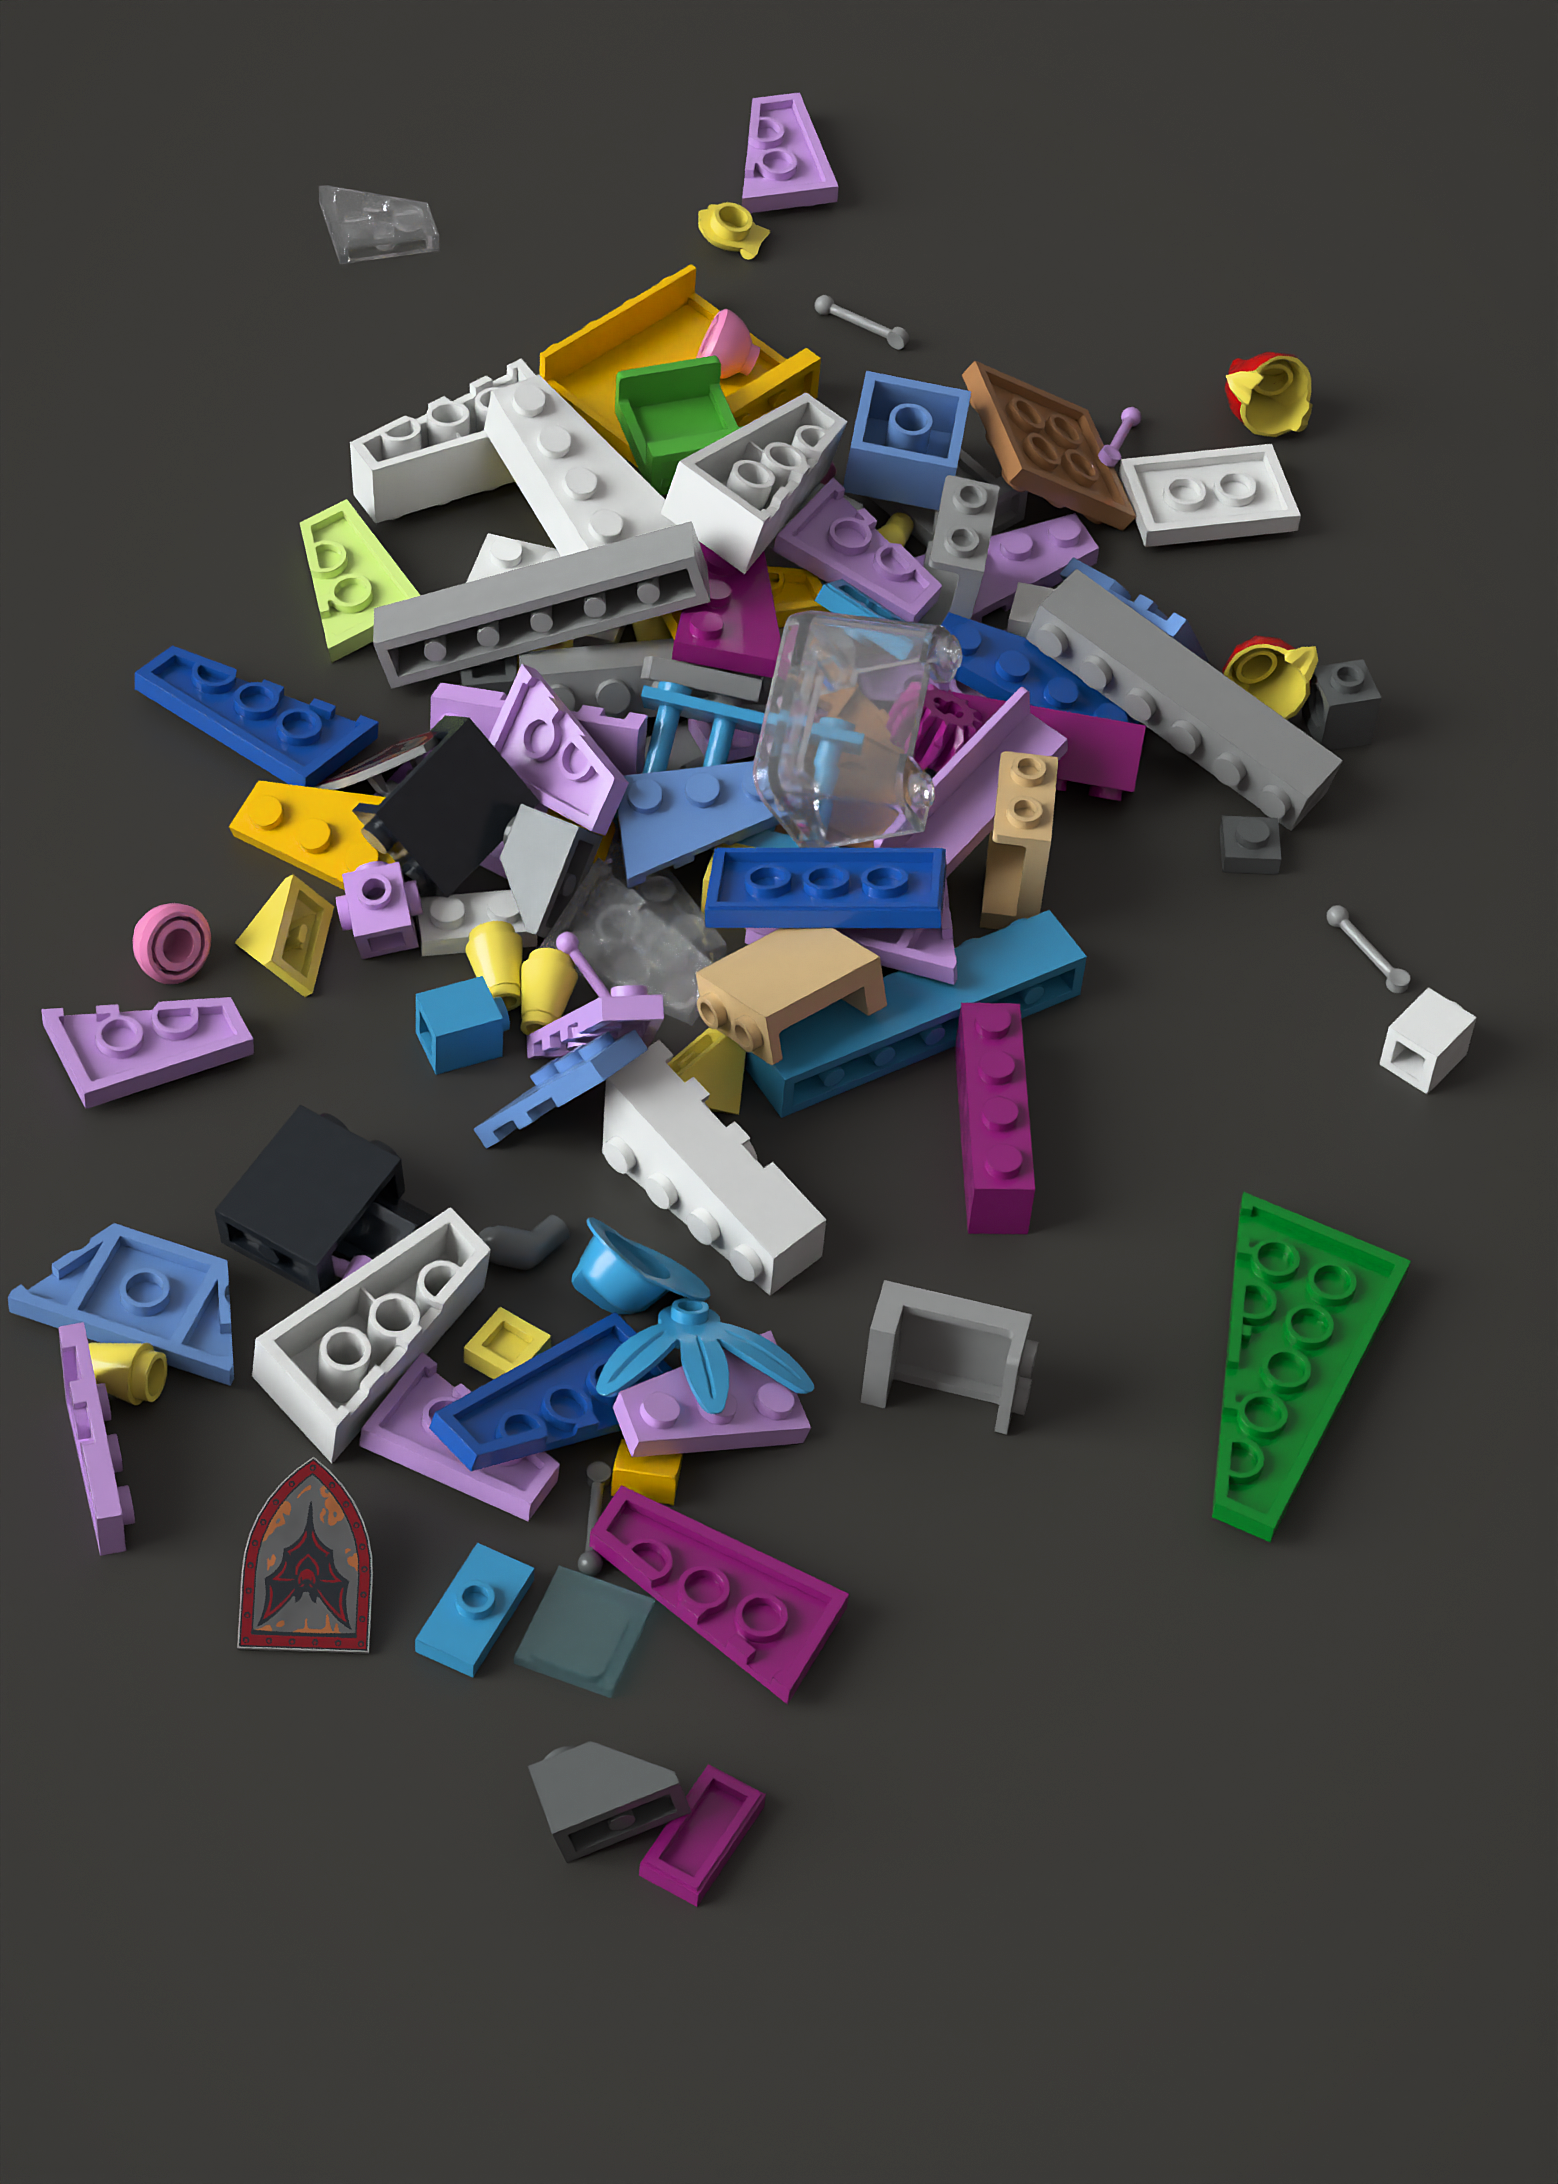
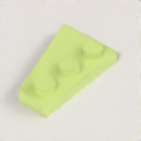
[300,499,420,663]

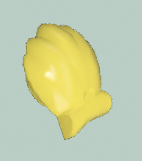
[698,202,770,260]

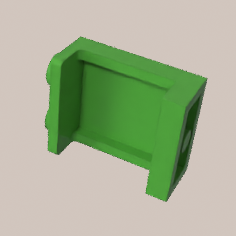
[615,356,743,495]

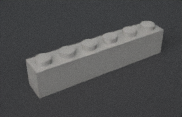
[373,521,710,689]
[1026,569,1343,831]
[519,623,859,719]

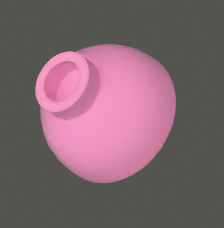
[696,309,760,379]
[133,903,211,984]

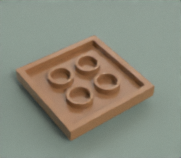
[962,361,1136,531]

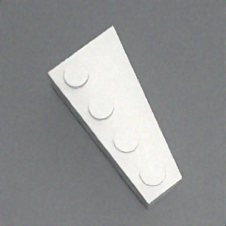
[350,358,536,523]
[661,393,847,574]
[602,1040,826,1296]
[252,1207,491,1464]

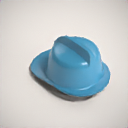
[571,1217,711,1314]

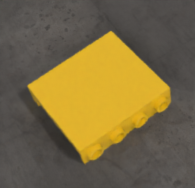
[539,264,821,468]

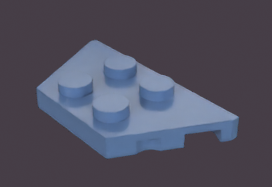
[8,1223,234,1386]

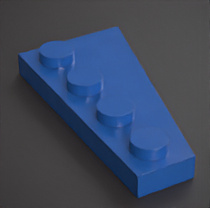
[135,646,379,788]

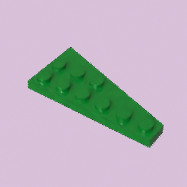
[1212,1192,1411,1543]

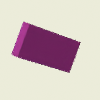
[639,1764,766,1907]

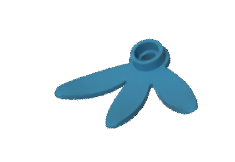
[596,1298,815,1414]

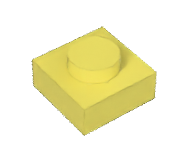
[464,1307,551,1379]

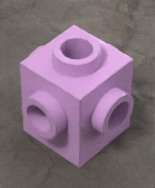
[336,861,423,959]

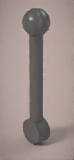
[578,1462,612,1576]

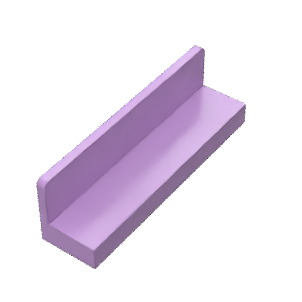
[874,687,1068,878]

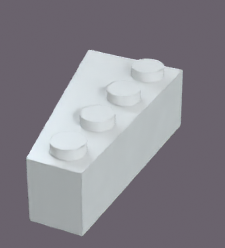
[484,375,676,557]

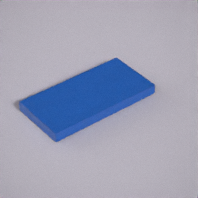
[704,848,947,928]

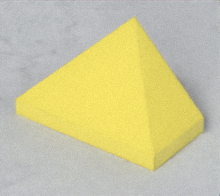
[235,874,334,997]
[667,1028,746,1115]

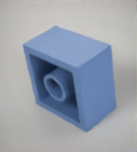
[843,371,971,511]

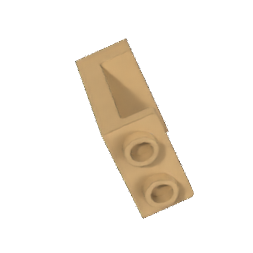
[980,751,1059,930]
[695,928,887,1065]

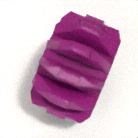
[886,684,983,773]

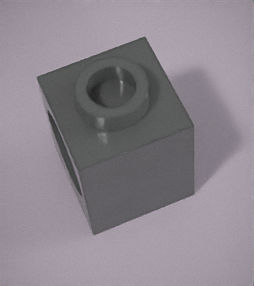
[1302,659,1382,750]

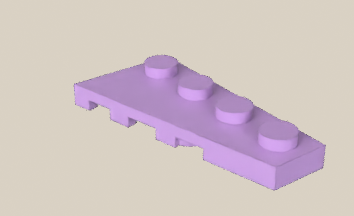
[914,513,1099,644]
[430,683,648,776]
[527,985,664,1059]

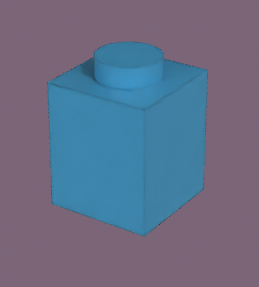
[416,976,510,1075]

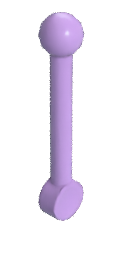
[1098,407,1141,467]
[556,932,611,997]

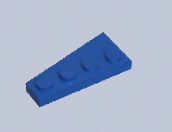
[921,612,1140,724]
[429,1312,673,1471]

